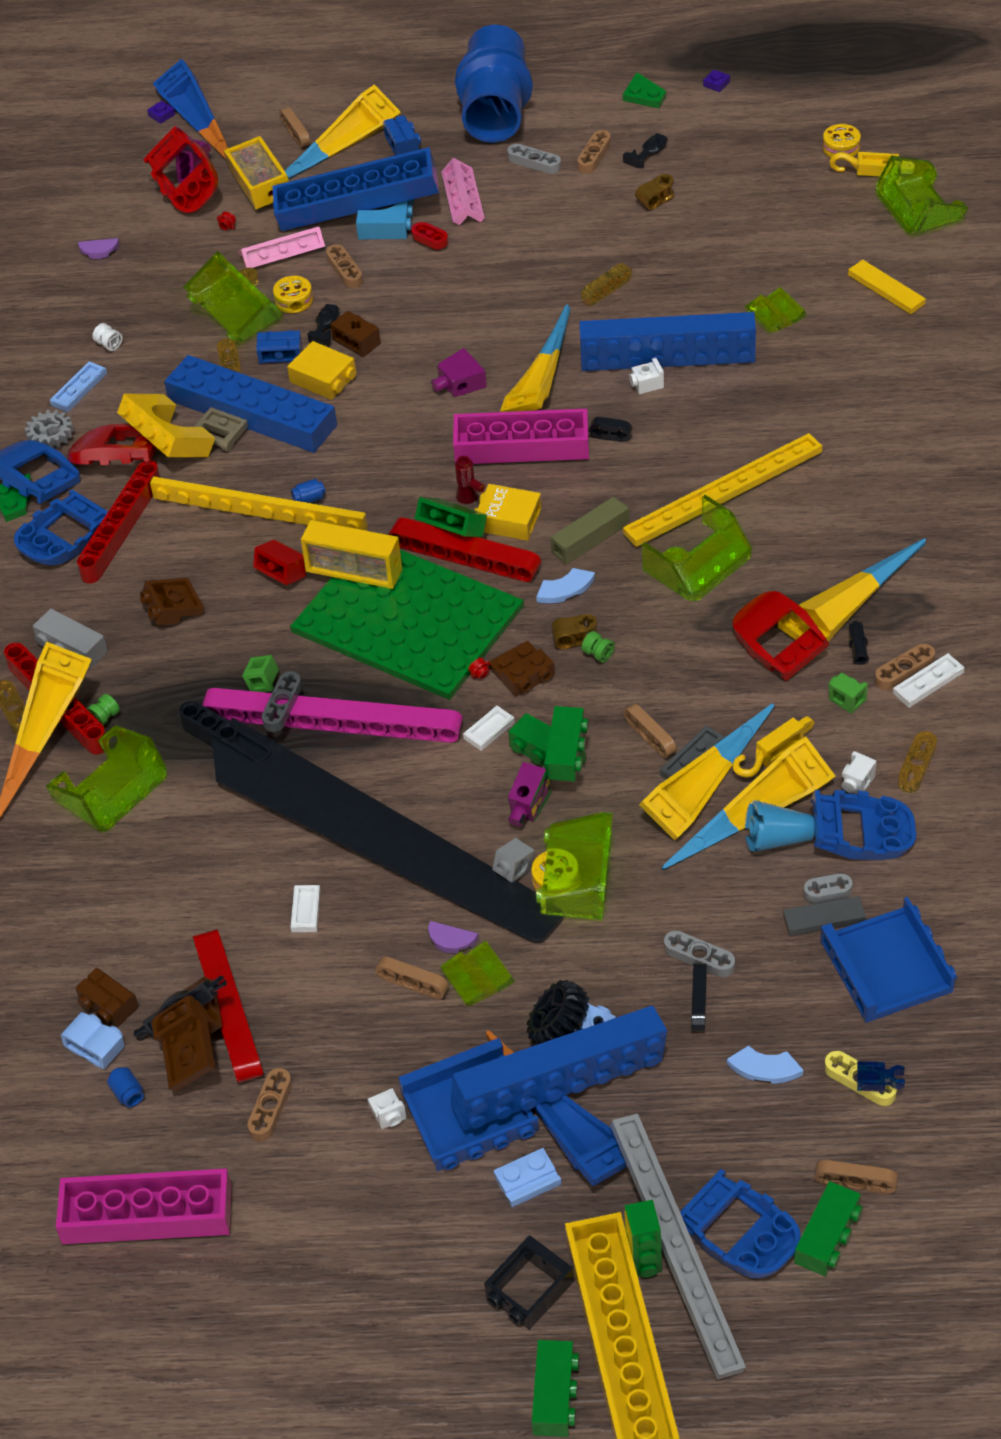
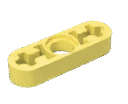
[825,1051,897,1106]

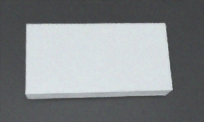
[463,706,515,751]
[291,885,321,932]

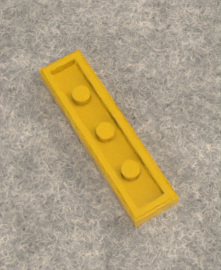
[848,260,926,314]

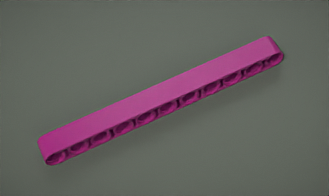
[202,688,463,743]

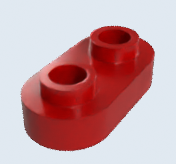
[411,222,448,250]

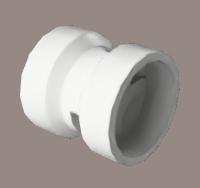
[93,323,123,351]

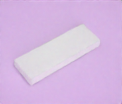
[893,653,964,708]

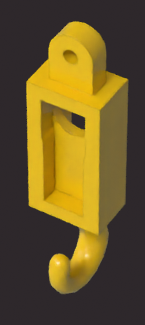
[829,152,914,178]
[733,716,815,778]

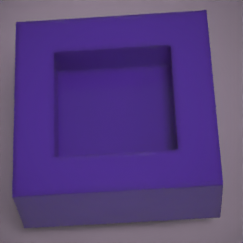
[703,70,730,92]
[147,101,175,124]

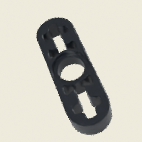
[691,963,707,1032]

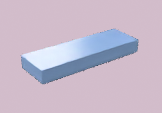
[50,361,107,412]

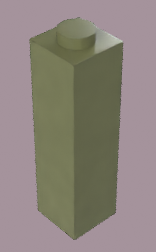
[550,496,629,565]

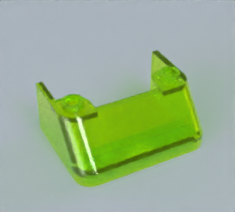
[642,495,752,601]

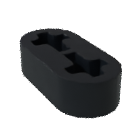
[589,417,632,442]

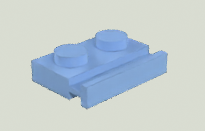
[493,1148,562,1207]

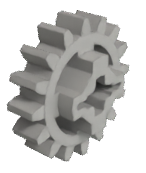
[25,410,74,448]

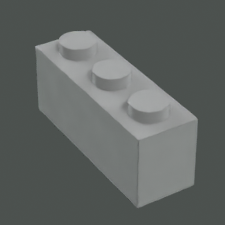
[32,608,108,669]

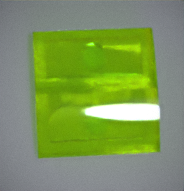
[744,287,807,333]
[440,940,515,1006]

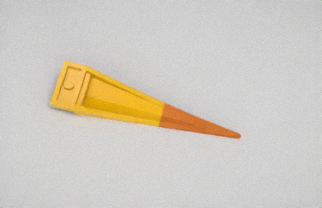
[0,641,92,818]

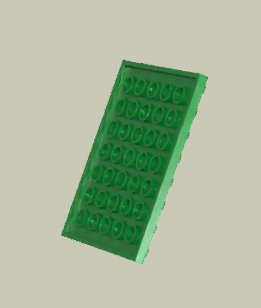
[290,550,524,700]

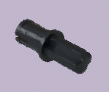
[849,620,869,665]

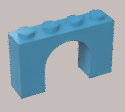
[356,199,414,240]

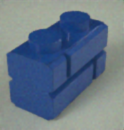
[383,115,421,155]
[256,330,302,364]

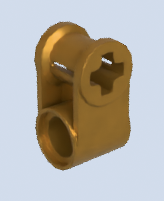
[635,174,674,210]
[552,614,598,649]

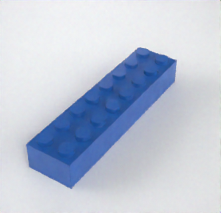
[273,147,439,231]
[579,312,756,371]
[164,355,337,453]
[451,1005,667,1130]

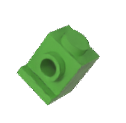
[242,655,279,692]
[828,672,868,714]

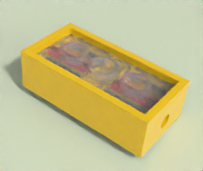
[224,136,289,209]
[301,520,402,589]

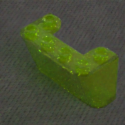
[46,725,167,832]

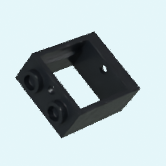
[484,1235,574,1330]

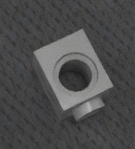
[492,838,535,883]

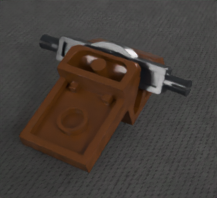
[134,976,227,1092]

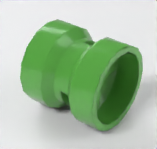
[581,631,615,663]
[87,694,120,726]

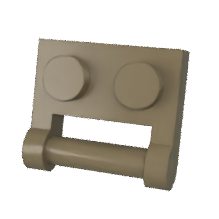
[194,407,248,452]

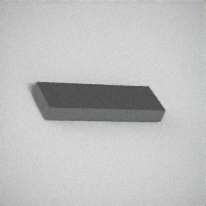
[659,725,725,779]
[783,896,866,936]

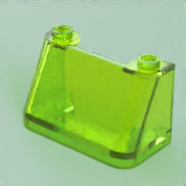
[876,155,969,234]
[183,251,283,343]
[536,812,613,920]

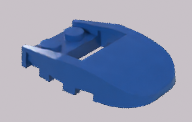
[0,440,80,504]
[14,489,108,565]
[811,790,916,860]
[680,1169,801,1278]

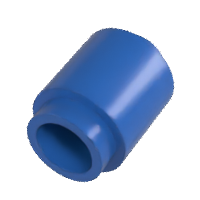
[290,478,326,504]
[107,1067,144,1108]

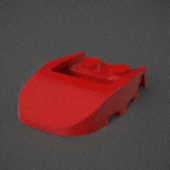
[143,126,218,213]
[68,423,157,465]
[733,591,830,681]

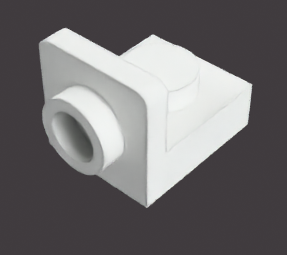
[368,1088,407,1129]

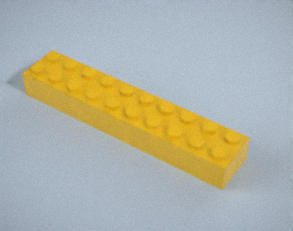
[565,1212,680,1439]

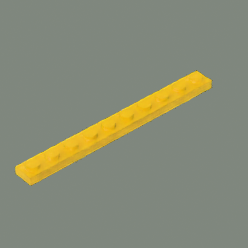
[623,433,822,547]
[150,477,368,531]

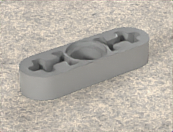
[508,144,561,174]
[664,931,735,977]

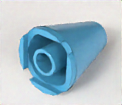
[745,800,815,852]

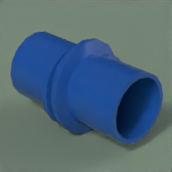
[455,24,533,143]

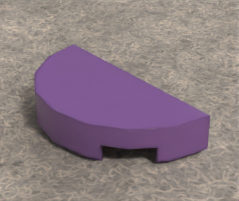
[78,238,120,259]
[428,921,479,954]

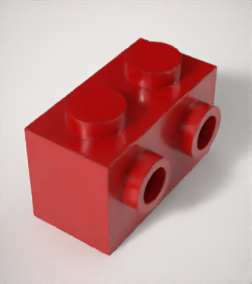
[253,539,306,585]

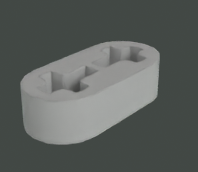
[804,874,853,904]

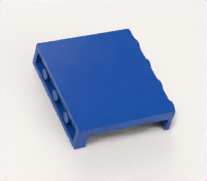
[820,897,957,1023]
[398,1038,539,1172]

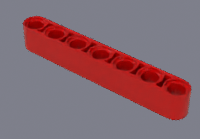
[77,460,160,584]
[388,517,541,582]
[4,642,109,755]
[192,929,263,1083]

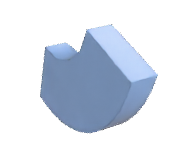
[536,568,595,604]
[727,1046,803,1084]

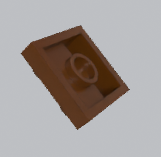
[140,578,204,626]
[489,640,555,697]

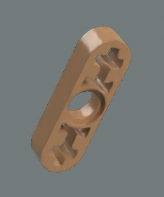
[279,107,311,148]
[577,130,611,173]
[326,244,363,288]
[875,644,935,690]
[623,703,677,758]
[375,957,449,999]
[247,1068,292,1142]
[814,1160,898,1194]

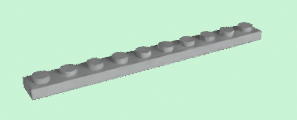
[610,1113,746,1380]

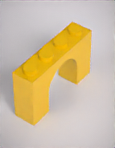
[117,394,215,457]

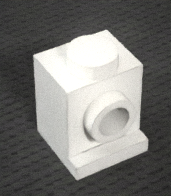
[629,358,664,394]
[842,751,876,794]

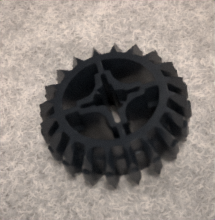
[526,979,589,1045]

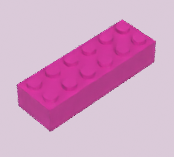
[453,408,589,464]
[56,1168,232,1244]

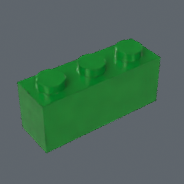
[414,497,487,537]
[544,706,589,781]
[508,713,586,766]
[794,1181,863,1277]
[624,1199,662,1278]
[532,1340,579,1437]

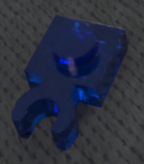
[857,1061,905,1092]

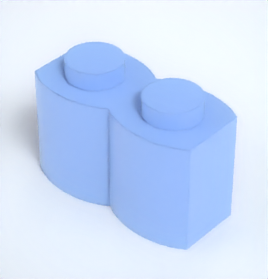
[61,1012,125,1069]

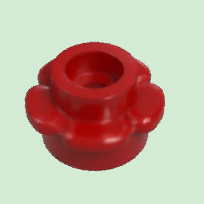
[217,211,236,231]
[468,657,490,679]

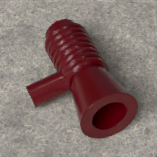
[455,456,485,504]

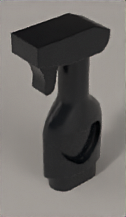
[623,133,668,168]
[307,304,340,347]

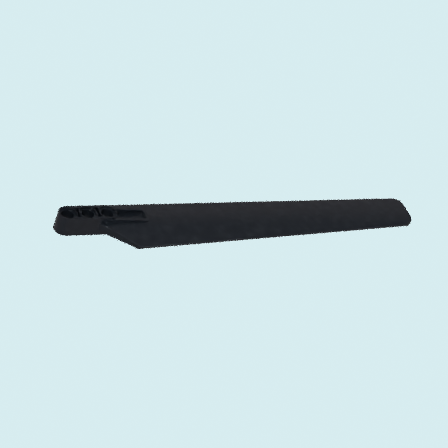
[179,701,564,943]

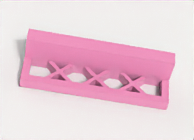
[441,158,485,226]
[238,227,325,270]

